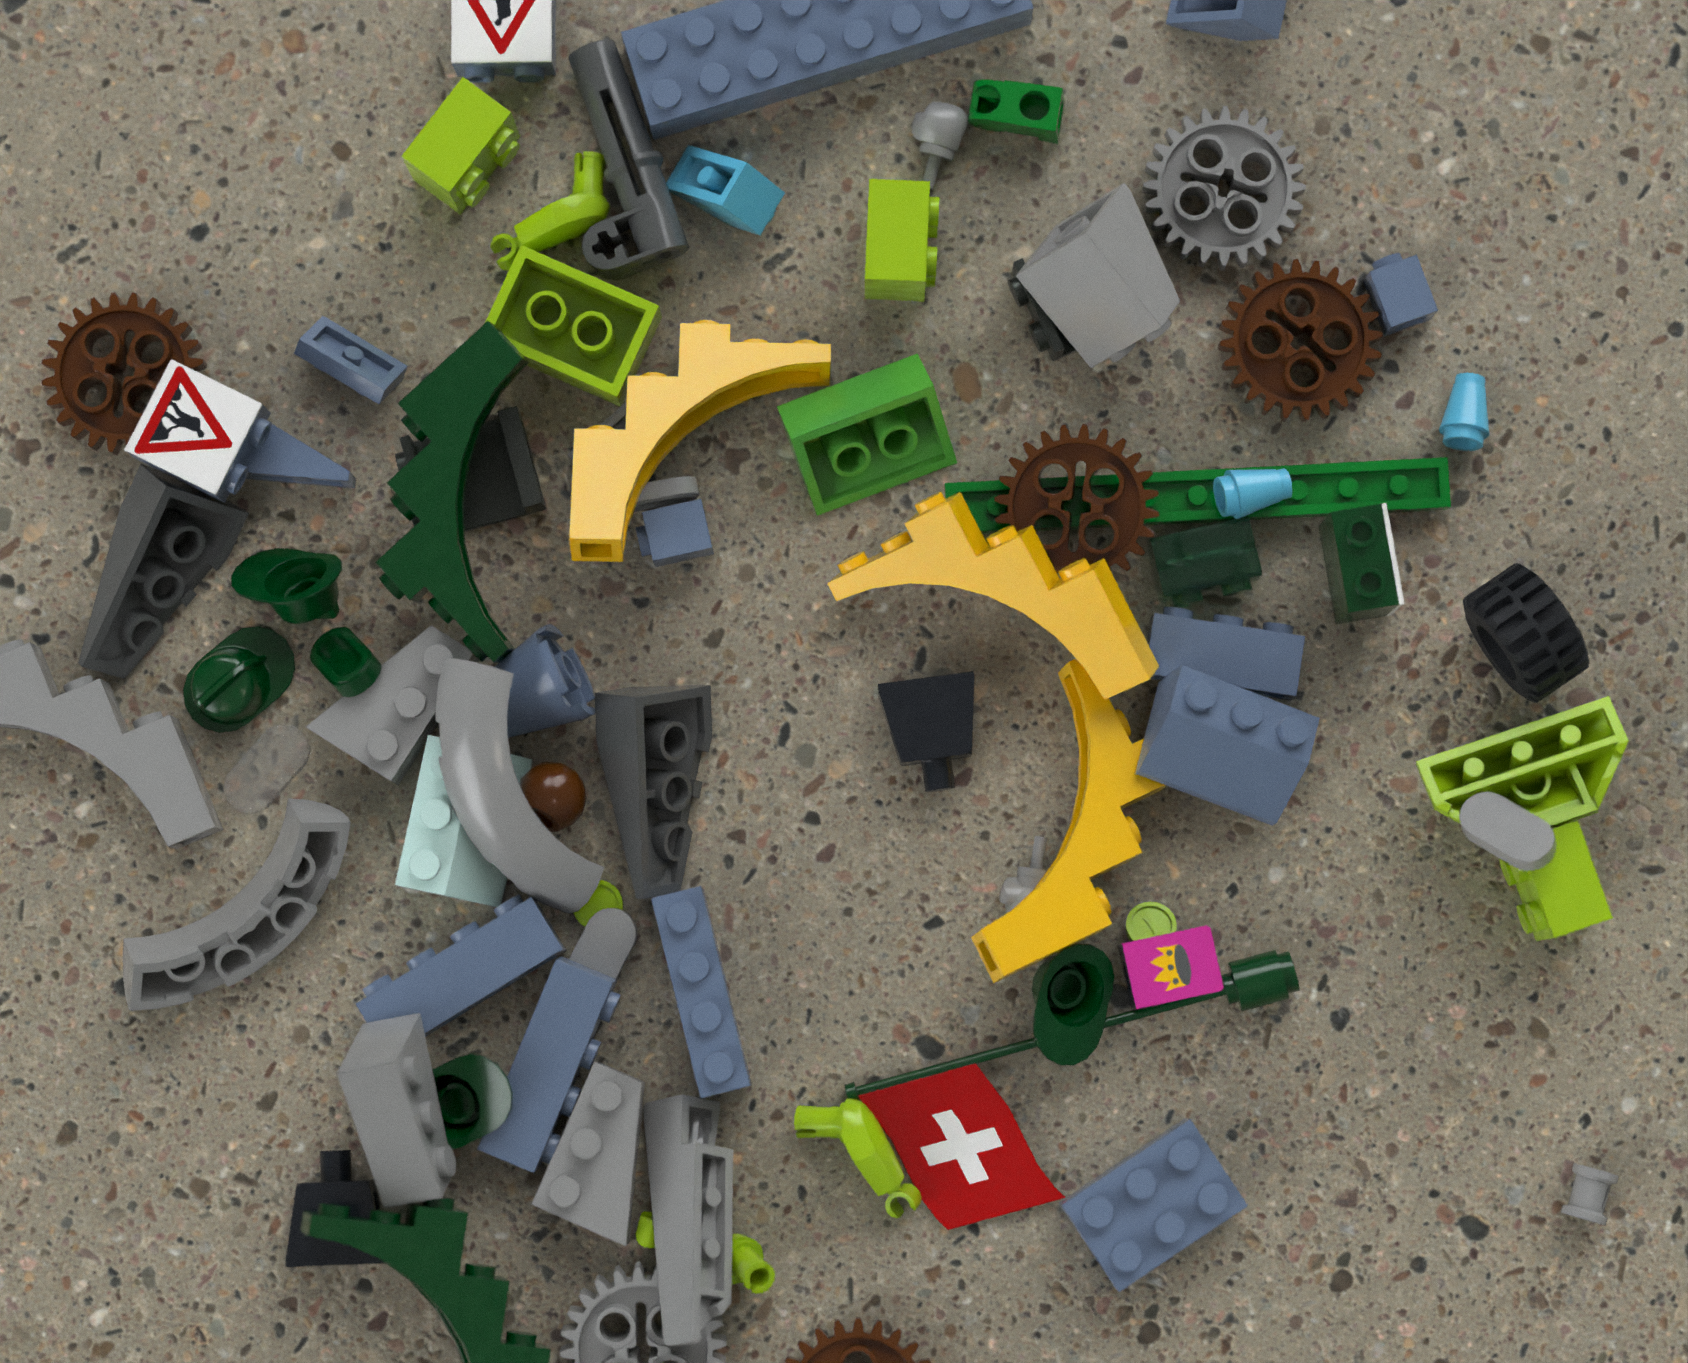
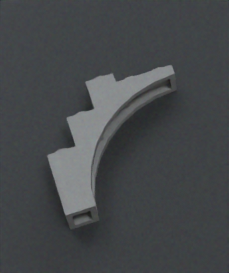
[0,639,223,849]

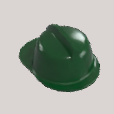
[231,548,342,624]
[183,626,295,733]
[1032,944,1115,1065]
[432,1054,513,1150]

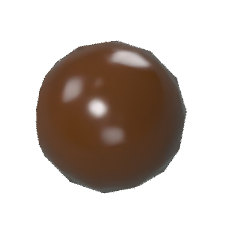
[519,761,587,832]

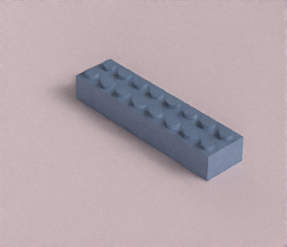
[621,0,1033,140]

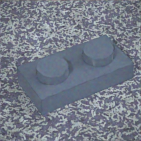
[294,316,408,404]

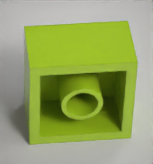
[401,77,520,214]
[865,179,939,302]
[1499,820,1613,941]

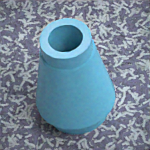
[1439,373,1489,451]
[1213,468,1292,520]

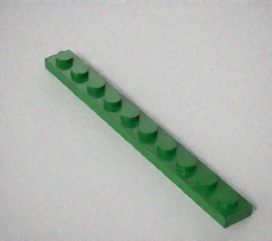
[944,457,1451,534]

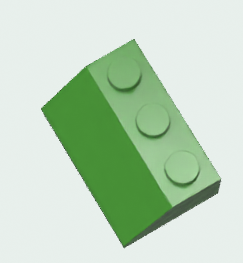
[777,353,957,516]

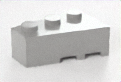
[306,625,479,785]
[337,1013,456,1208]

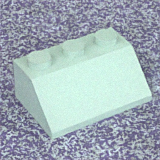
[395,735,533,907]

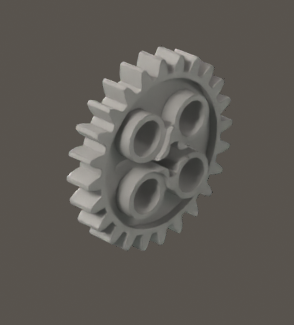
[1142,106,1306,270]
[559,1261,727,1363]

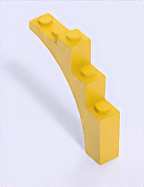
[569,320,831,562]
[827,491,1159,700]
[971,658,1166,983]

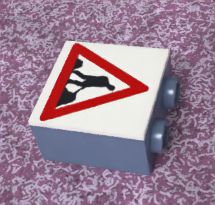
[451,0,556,83]
[124,359,272,503]

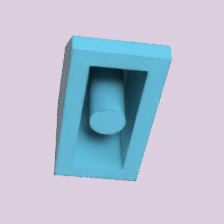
[666,145,785,235]

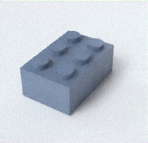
[1058,1118,1248,1292]

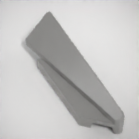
[643,1094,733,1346]

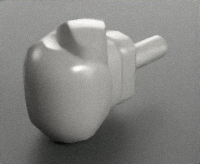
[912,101,968,189]
[999,836,1047,913]

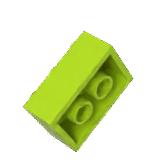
[484,245,662,407]

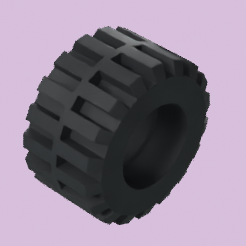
[1463,563,1589,703]

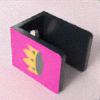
[1117,926,1223,1010]

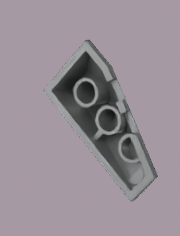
[78,464,249,679]
[595,685,712,899]

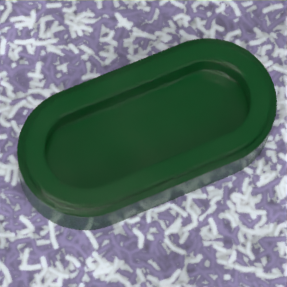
[310,627,381,697]

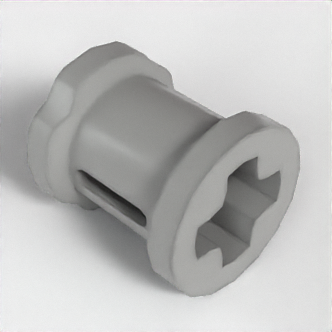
[1560,1163,1619,1226]

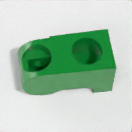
[967,79,1065,144]

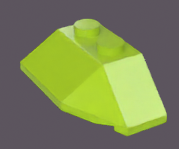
[1416,696,1629,828]

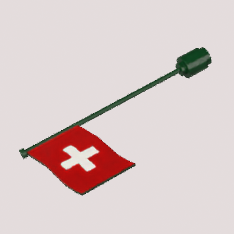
[844,950,1300,1230]

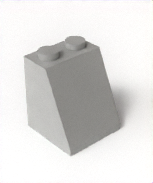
[1016,183,1180,368]

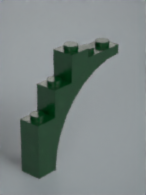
[375,321,529,663]
[300,1197,551,1363]

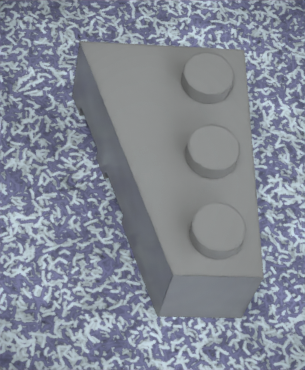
[531,1062,645,1246]

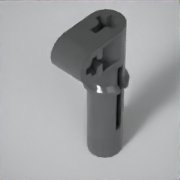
[569,40,689,280]

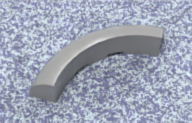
[435,658,605,914]
[123,798,351,1011]

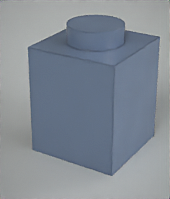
[1363,253,1438,337]
[635,499,714,567]

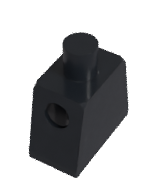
[878,671,975,792]
[286,1150,384,1267]

